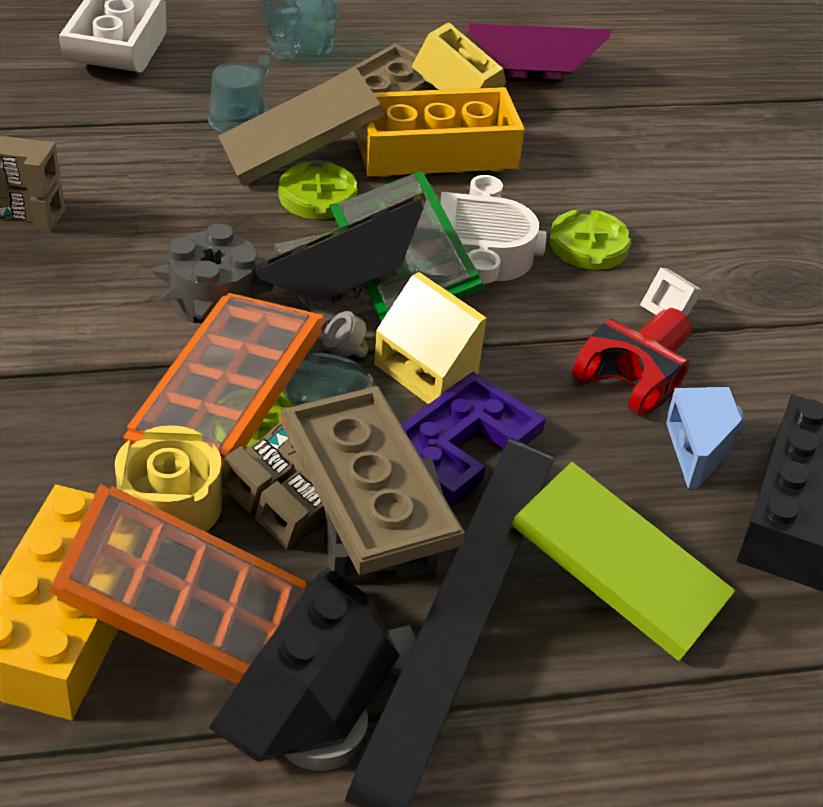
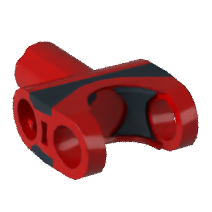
[572,308,692,416]

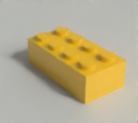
[354,87,525,177]
[0,484,159,721]

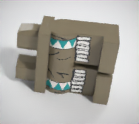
[0,136,65,233]
[221,423,325,550]

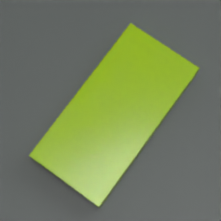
[511,462,736,661]

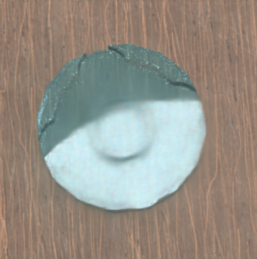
[283,353,376,406]

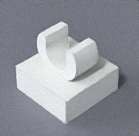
[640,268,702,316]

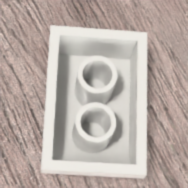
[59,0,167,72]

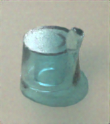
[208,55,271,133]

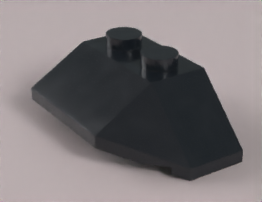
[256,192,427,302]
[209,568,400,762]

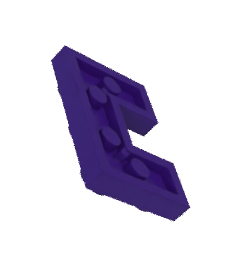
[401,372,546,505]

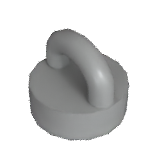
[323,311,369,358]

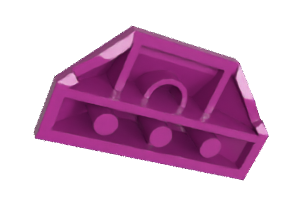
[464,23,611,80]

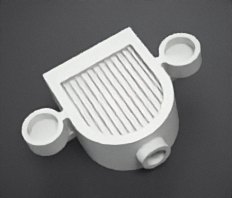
[433,175,546,284]

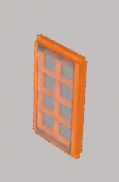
[123,293,325,471]
[48,484,309,684]

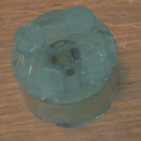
[261,0,339,60]

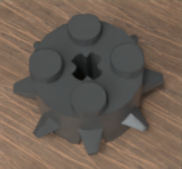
[153,223,274,325]

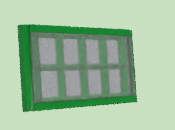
[330,171,484,323]

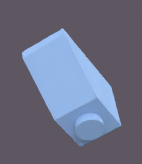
[666,387,744,489]

